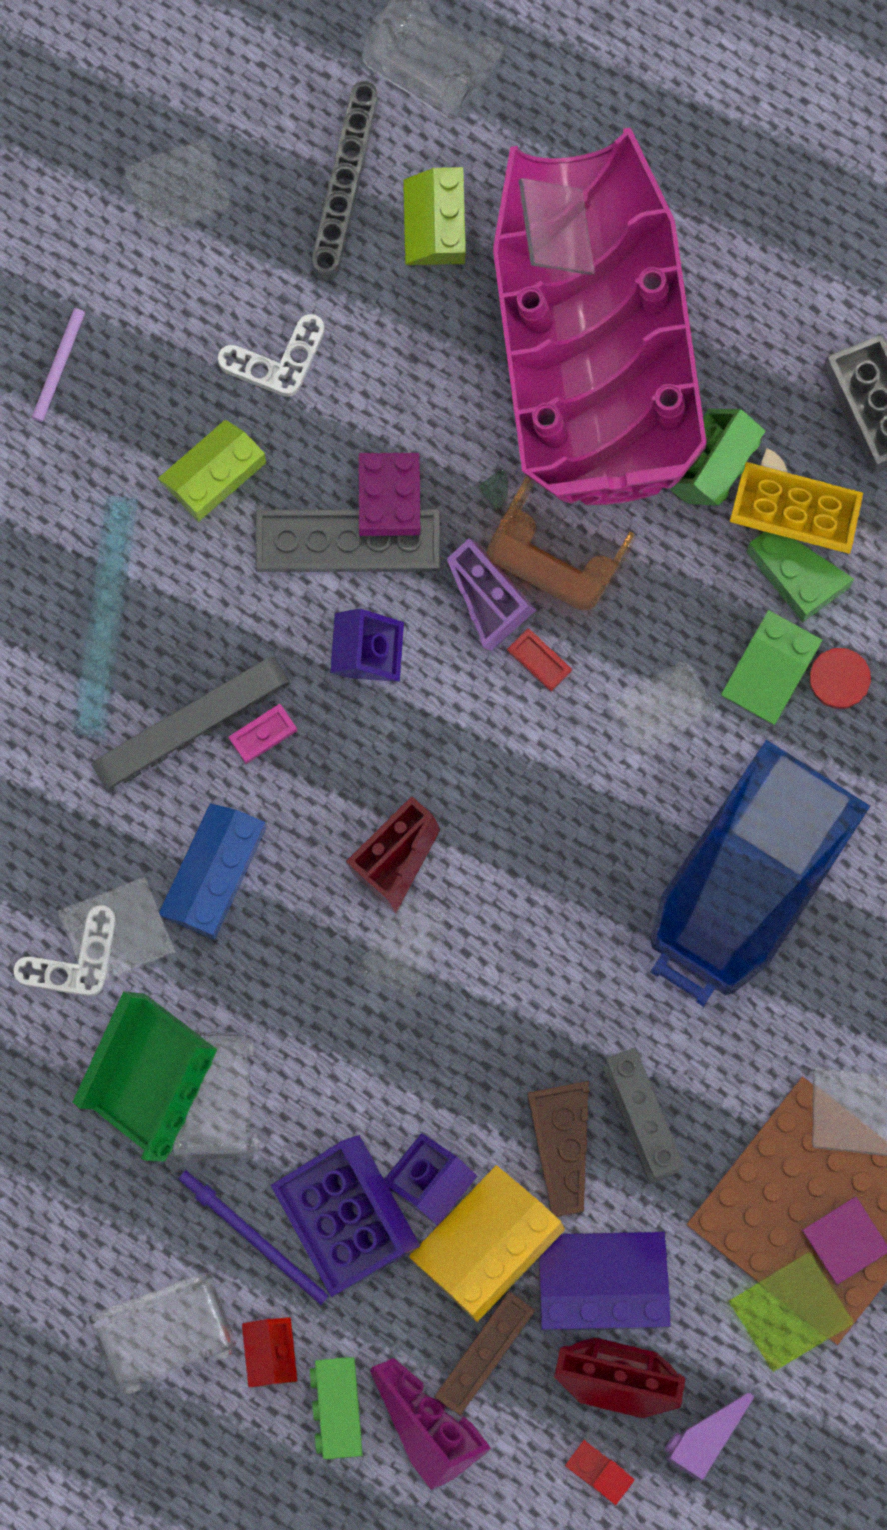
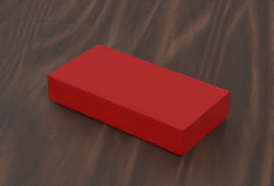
[507,628,573,692]

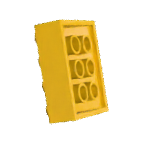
[730,462,863,554]
[408,1165,565,1322]

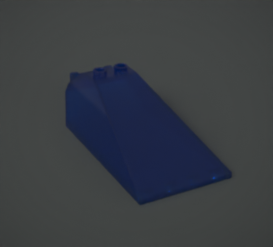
[650,739,870,1007]

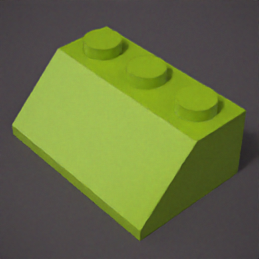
[403,167,466,265]
[158,419,266,522]

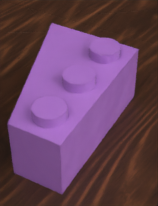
[447,538,536,651]

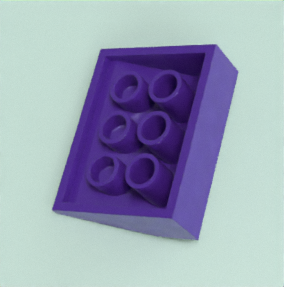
[270,1135,420,1297]
[539,1232,671,1331]

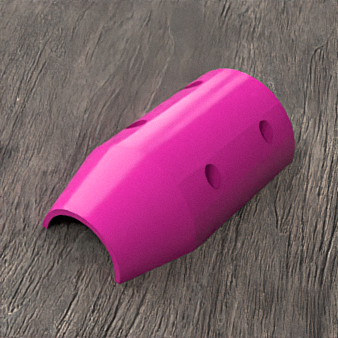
[493,127,707,505]

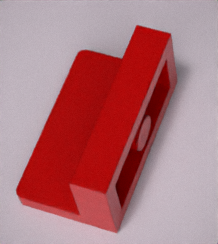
[242,1317,298,1388]

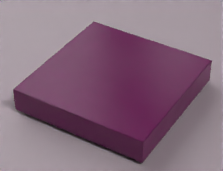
[801,1197,887,1285]

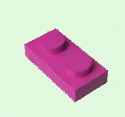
[228,704,297,764]

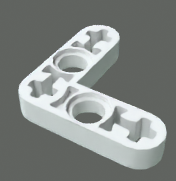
[218,314,325,397]
[14,906,116,996]

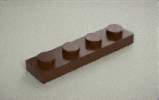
[434,1291,535,1416]

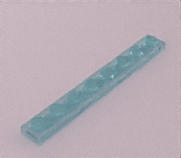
[74,496,138,738]

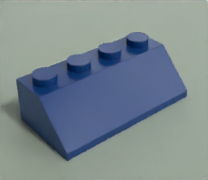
[158,803,266,941]

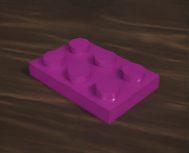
[359,453,420,536]

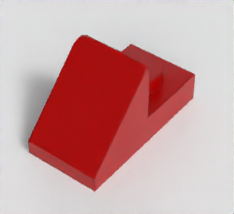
[565,1440,635,1506]

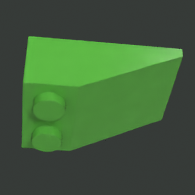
[721,610,822,726]

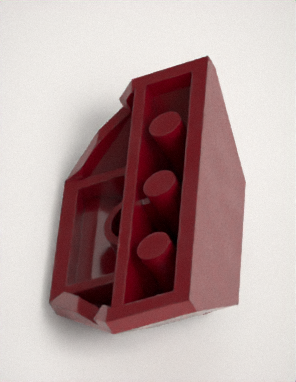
[554,1337,686,1419]

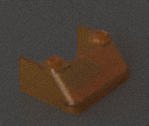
[487,476,636,611]

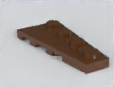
[527,1081,589,1217]

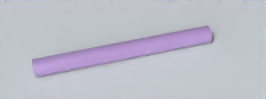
[32,308,85,422]

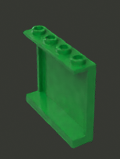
[72,991,218,1161]

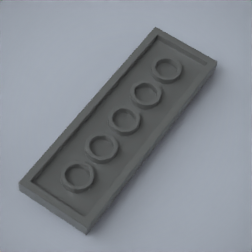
[256,509,440,572]

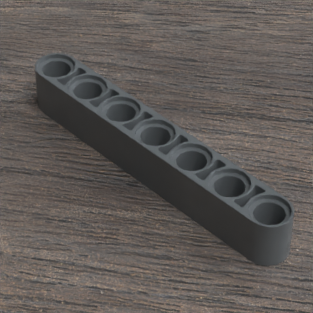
[312,81,378,281]
[91,656,291,792]

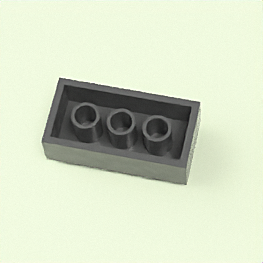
[823,334,887,475]

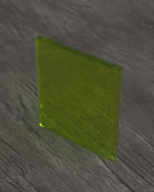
[729,1251,854,1372]

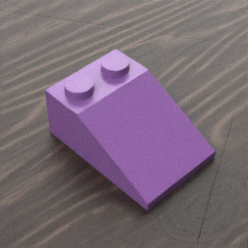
[664,1393,755,1480]

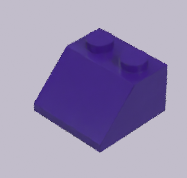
[330,608,404,682]
[384,1133,477,1226]

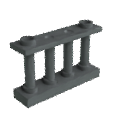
[602,1047,684,1185]

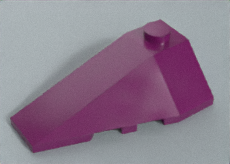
[370,1358,491,1490]

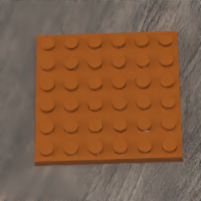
[686,1076,887,1345]

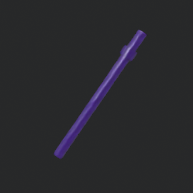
[178,1170,329,1305]

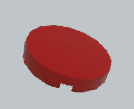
[809,648,871,709]

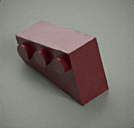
[345,796,441,914]

